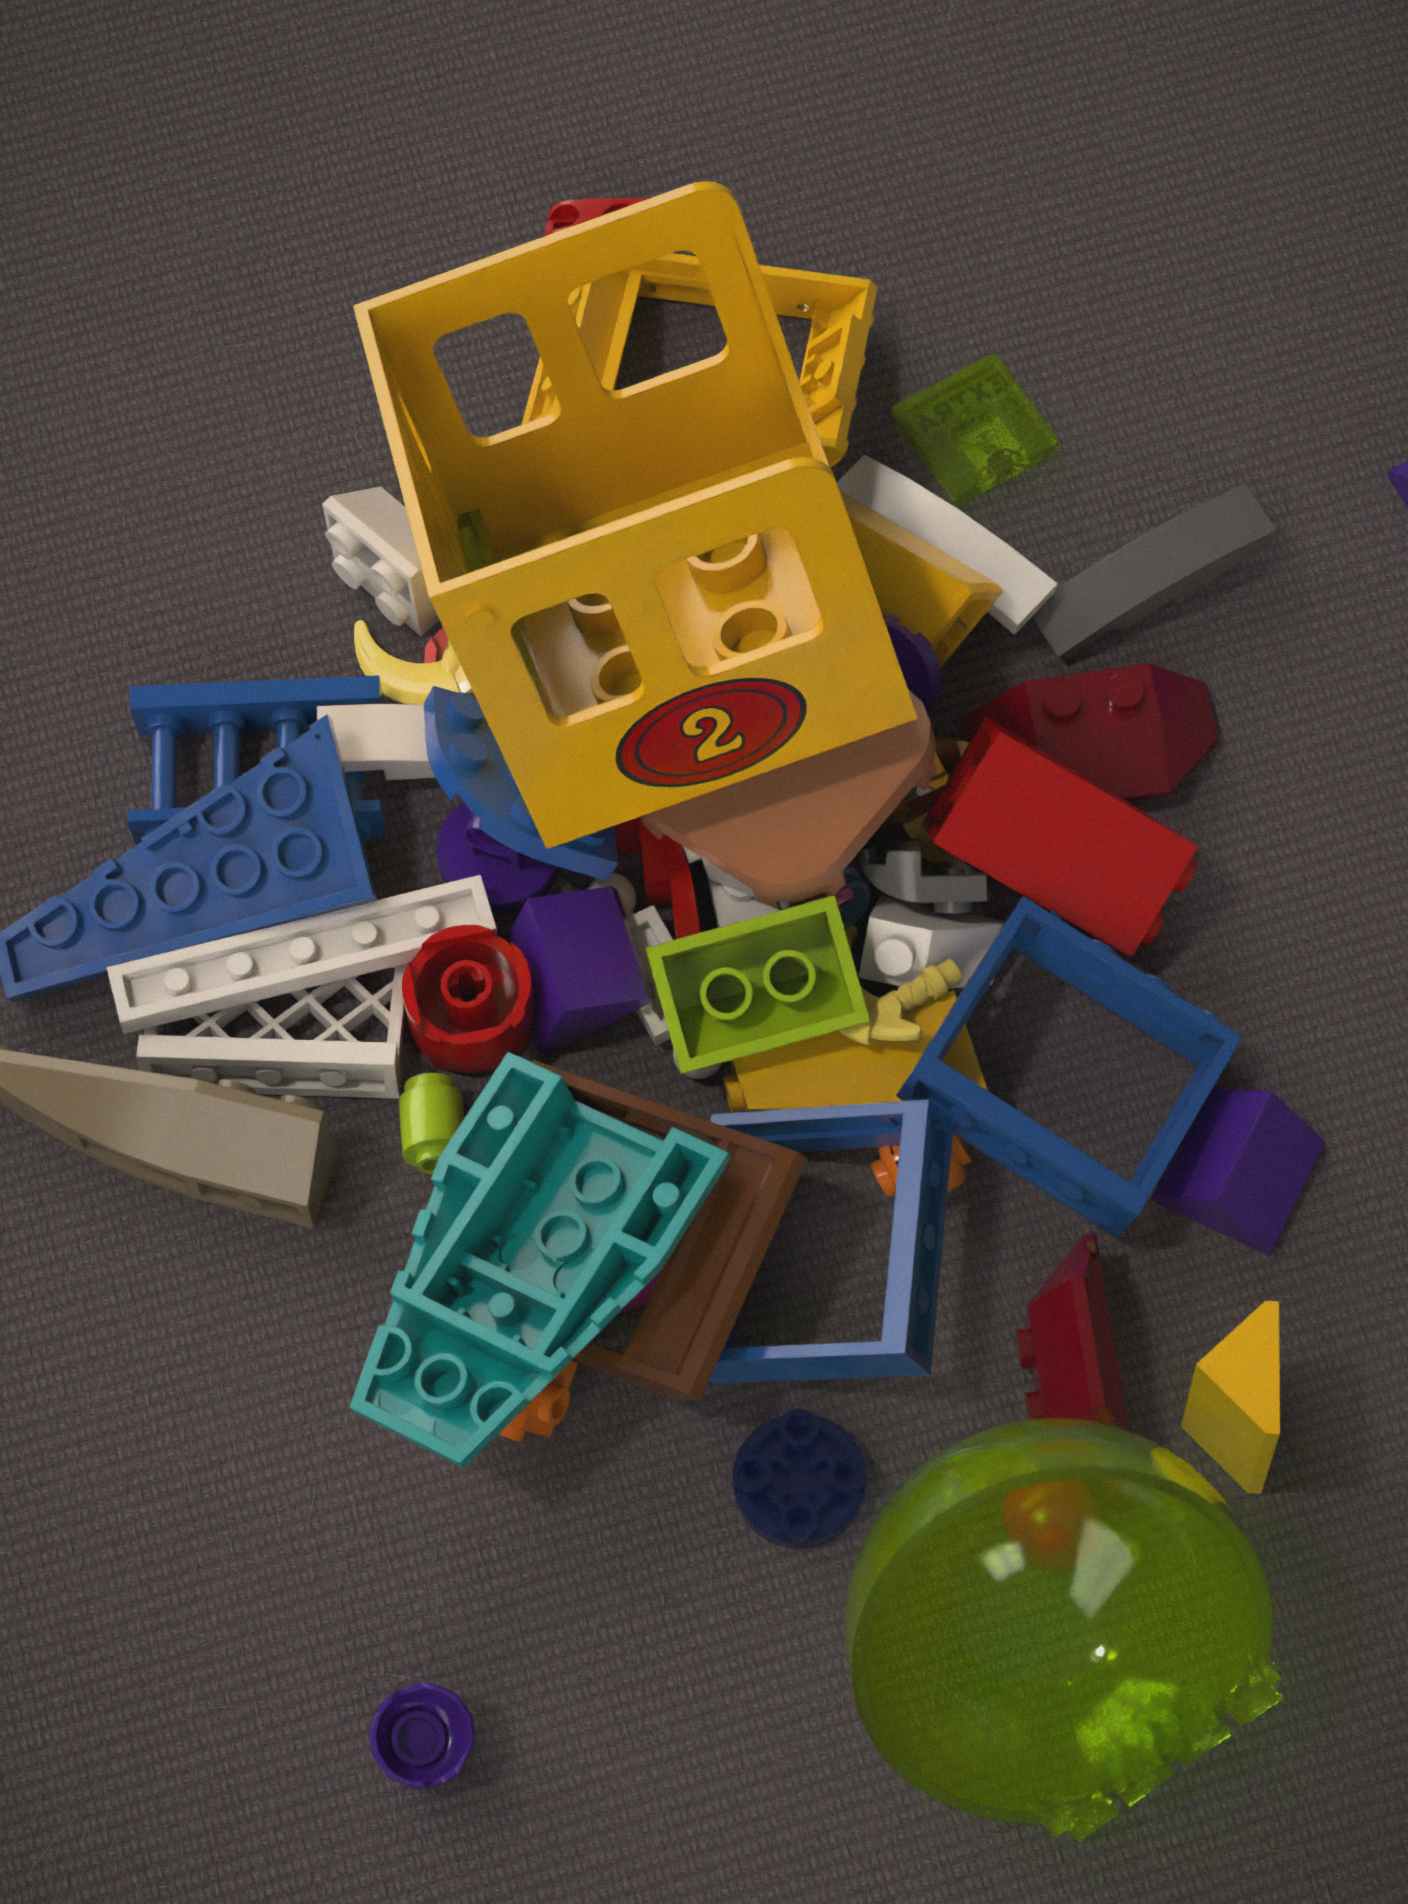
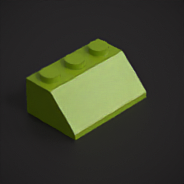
[646,895,870,1074]

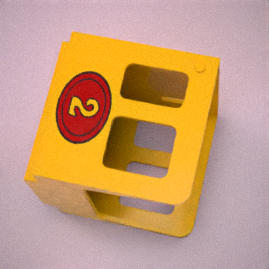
[353,181,918,849]

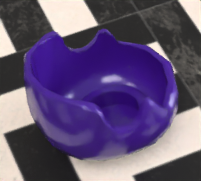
[369,1682,475,1789]

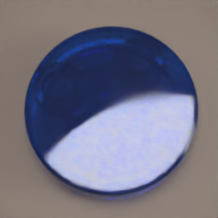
[732,1408,867,1549]

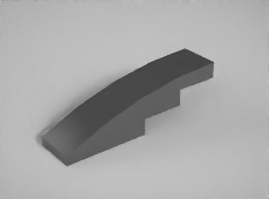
[1032,483,1280,663]

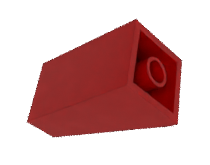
[921,716,1198,957]

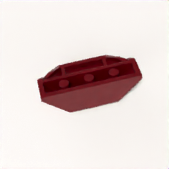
[961,663,1218,803]
[1015,1233,1139,1508]

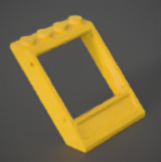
[521,253,878,468]

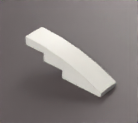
[837,455,1058,635]
[317,704,435,781]

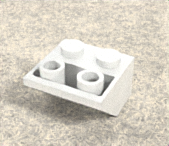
[322,487,439,636]

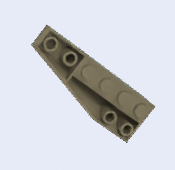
[0,1045,338,1229]

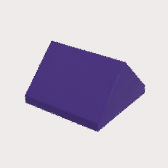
[506,886,655,1056]
[1151,1088,1325,1256]

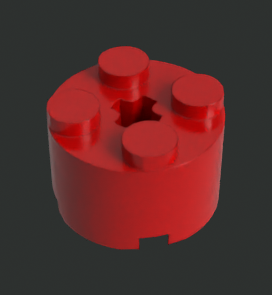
[402,925,535,1073]

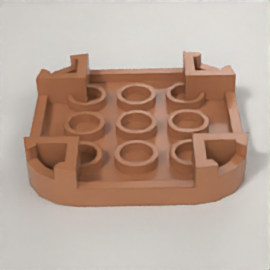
[640,689,936,909]

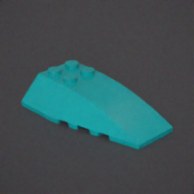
[349,1052,731,1469]

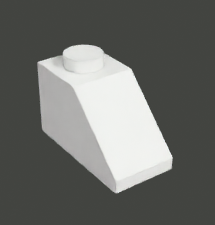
[859,895,1005,988]

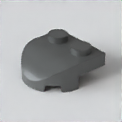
[856,838,987,913]

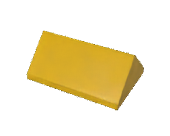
[1181,1301,1280,1494]

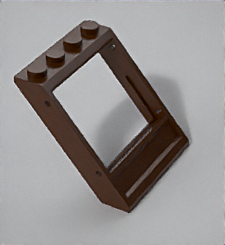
[530,1060,808,1400]

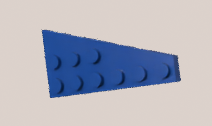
[0,714,378,1002]

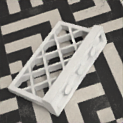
[136,963,408,1099]

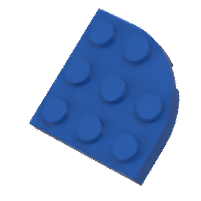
[424,685,618,881]

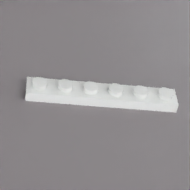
[107,875,497,1034]

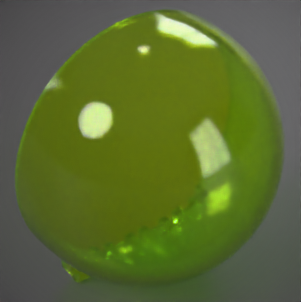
[844,1418,1283,1842]

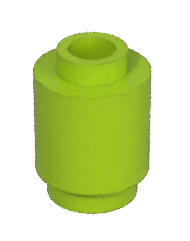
[398,1073,465,1174]

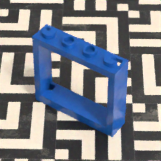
[896,896,1242,1239]
[709,1099,954,1384]

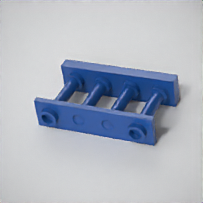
[127,675,386,845]

